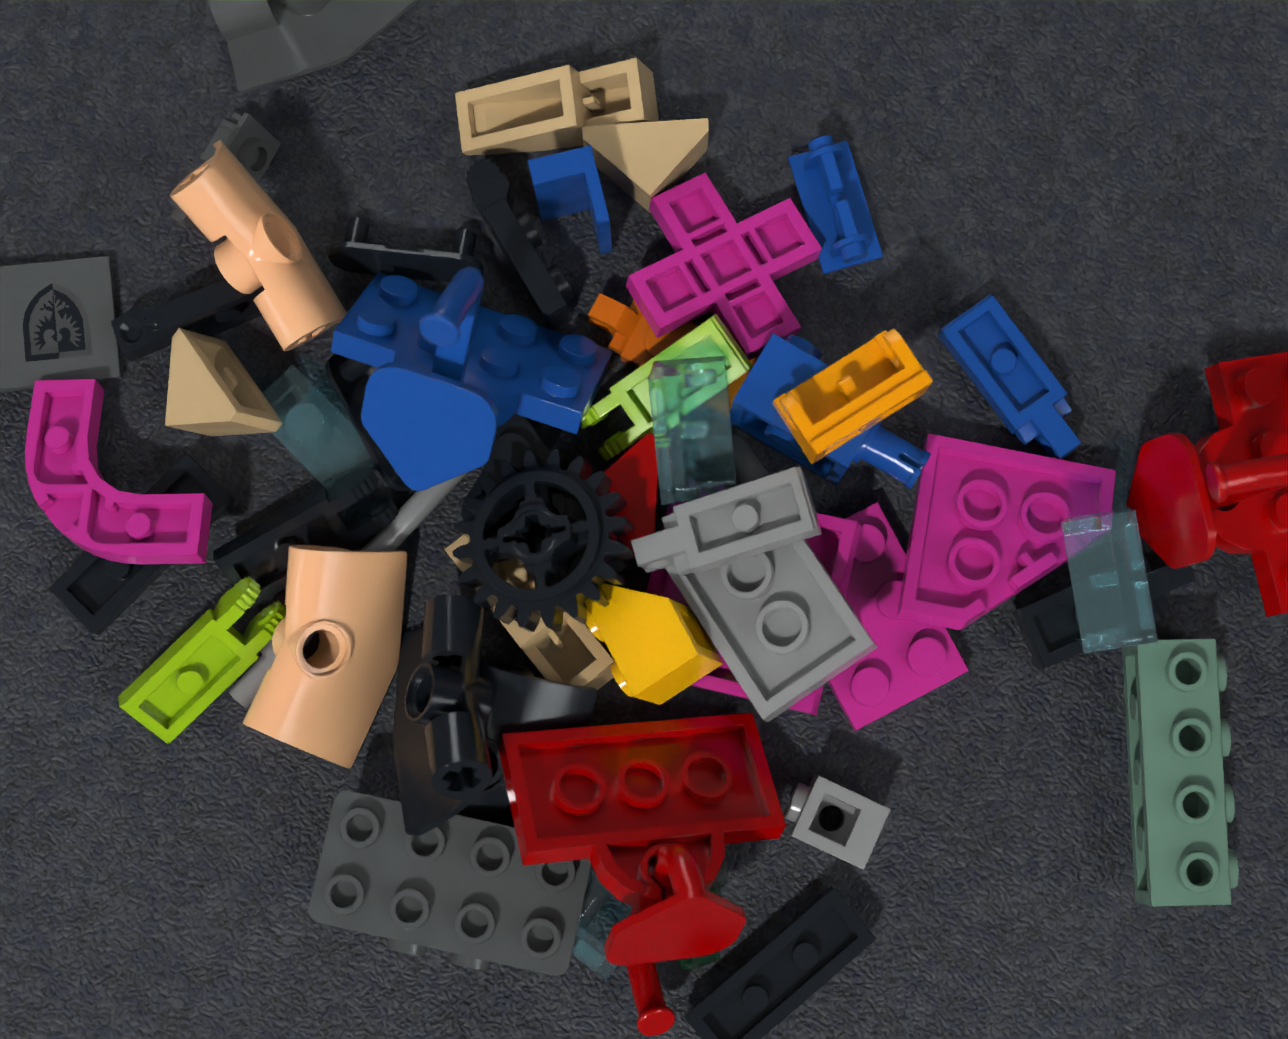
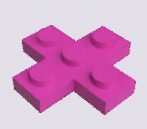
[626,172,822,361]

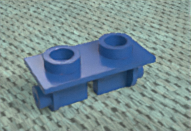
[788,136,883,275]

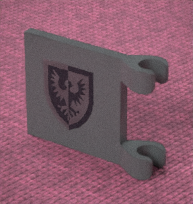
[0,256,122,392]

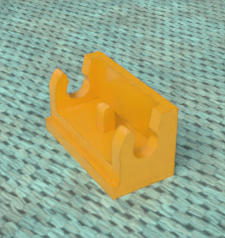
[772,328,933,464]

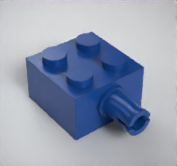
[728,333,931,489]

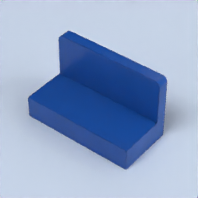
[527,145,613,255]

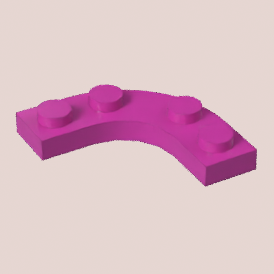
[25,379,213,565]

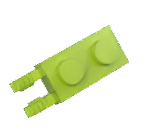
[581,313,753,461]
[118,576,286,744]

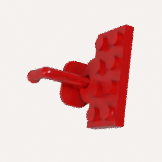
[1125,352,1288,617]
[498,713,786,1036]

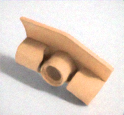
[170,140,347,351]
[242,545,407,769]

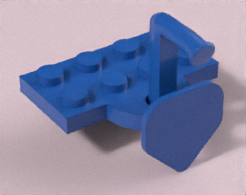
[331,266,613,491]

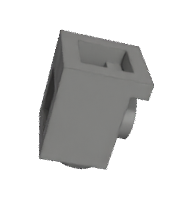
[783,775,891,870]

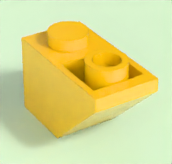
[584,583,724,705]

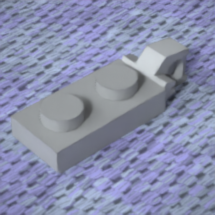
[631,466,822,576]

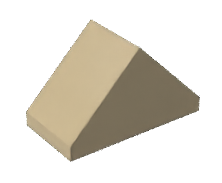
[582,118,709,213]
[165,328,283,436]

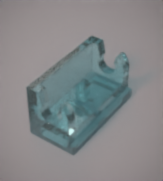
[648,356,736,505]
[1061,507,1158,653]

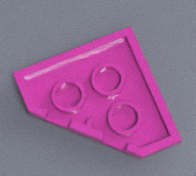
[897,433,1116,630]

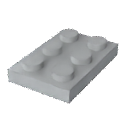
[665,539,878,722]

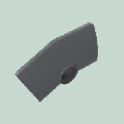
[208,0,421,93]

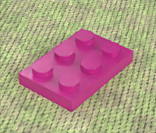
[828,502,969,731]

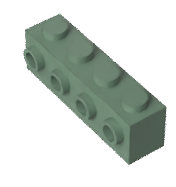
[1122,639,1239,907]

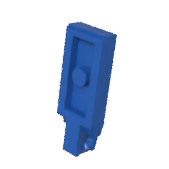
[937,294,1081,460]

